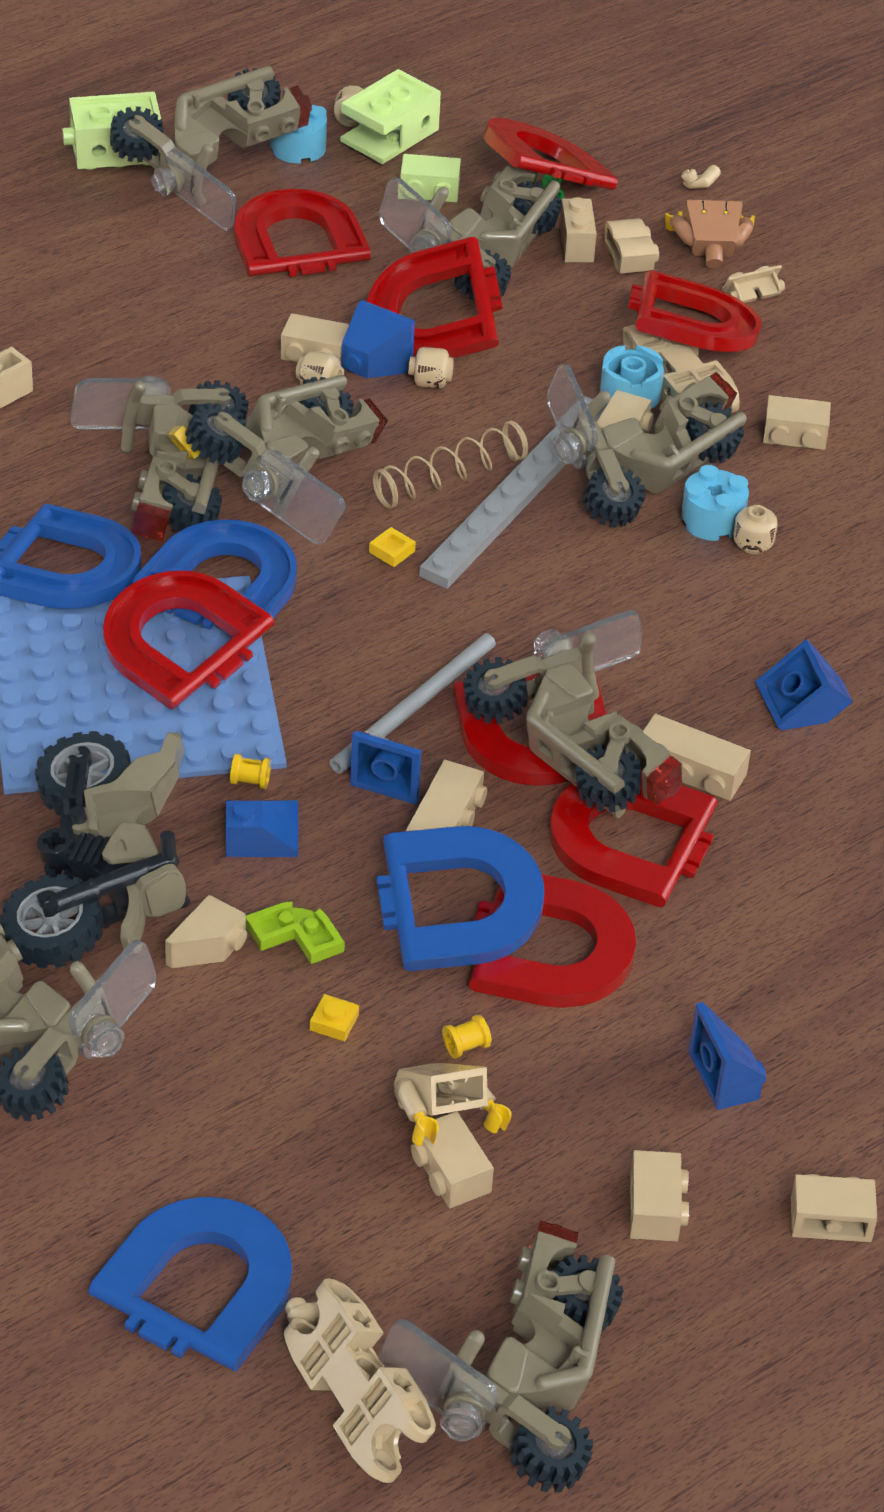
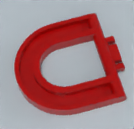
[483,118,618,190]
[234,189,371,277]
[367,237,503,358]
[628,270,762,352]
[103,571,275,710]
[453,673,607,786]
[550,772,718,907]
[468,874,636,1008]

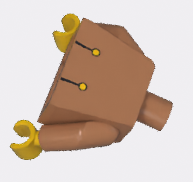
[665,200,755,269]

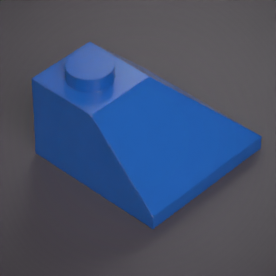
[341,300,415,379]
[755,639,853,730]
[350,731,422,805]
[226,800,298,857]
[688,1002,766,1110]

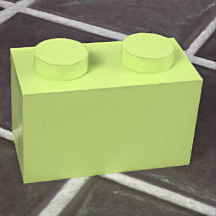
[400,154,461,202]

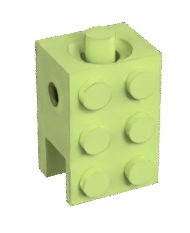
[340,69,441,164]
[62,92,161,170]

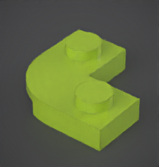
[246,901,345,964]

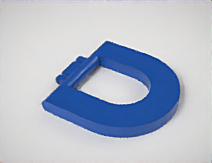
[0,504,141,609]
[132,519,297,630]
[376,826,544,971]
[88,1197,292,1372]

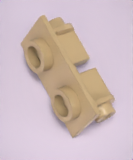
[721,265,785,303]

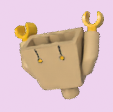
[394,1063,512,1146]

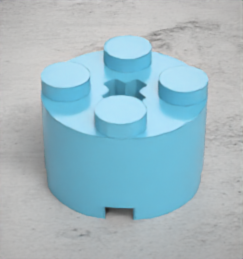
[270,98,327,163]
[600,345,664,409]
[681,465,749,541]

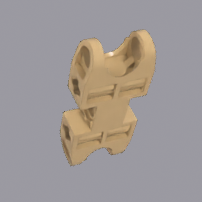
[623,324,740,420]
[284,1279,436,1483]

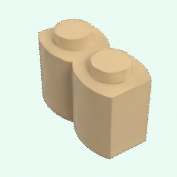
[604,218,659,274]

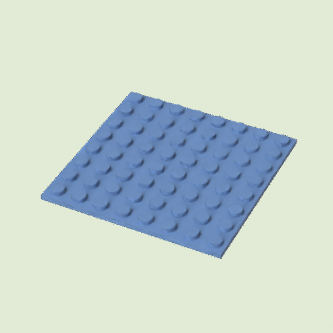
[0,576,287,794]

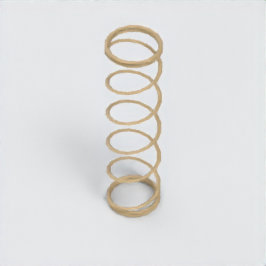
[373,420,528,509]

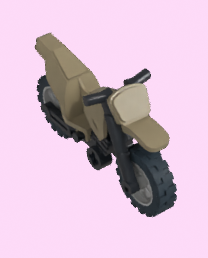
[0,731,190,968]

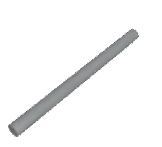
[329,633,496,774]

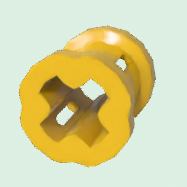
[230,754,271,790]
[442,1014,492,1059]

